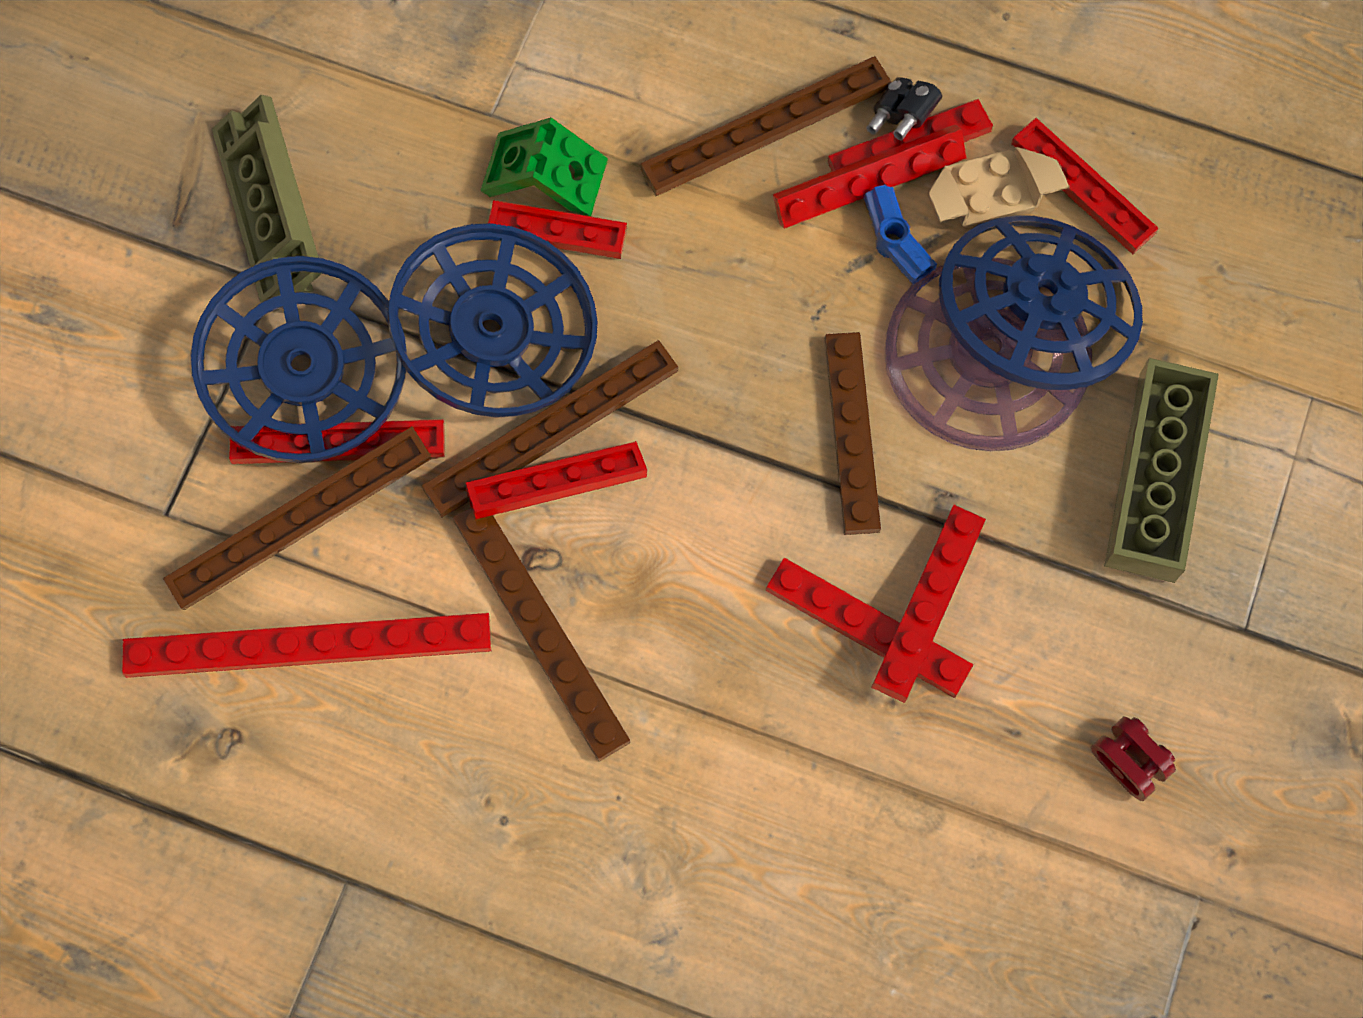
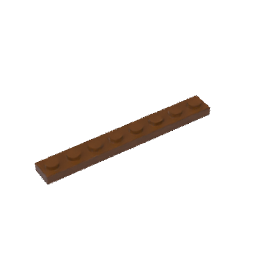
[640,56,892,196]
[422,340,678,518]
[163,427,432,610]
[453,507,631,762]

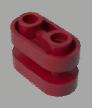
[1091,716,1176,801]

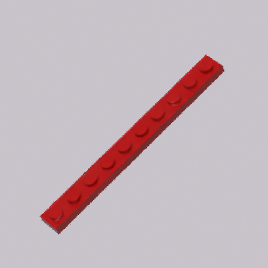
[122,613,492,678]

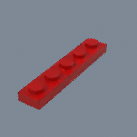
[827,98,993,171]
[1011,118,1159,255]
[465,441,647,520]

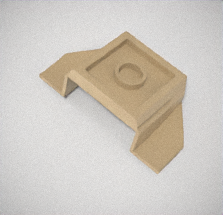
[929,147,1069,230]

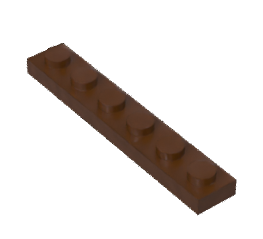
[825,332,881,535]

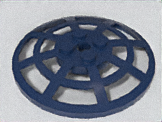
[939,215,1143,390]
[388,224,598,417]
[191,256,407,463]

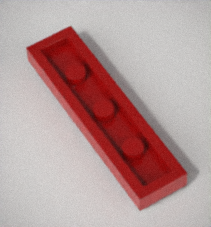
[488,200,627,259]

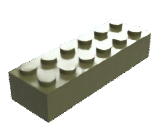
[1104,358,1219,583]

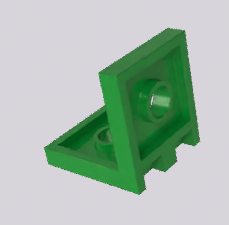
[480,117,608,217]

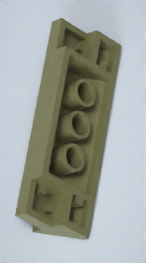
[212,95,322,303]

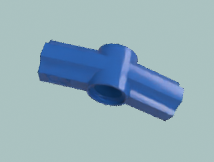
[864,185,937,285]

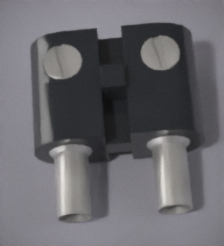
[866,77,942,140]

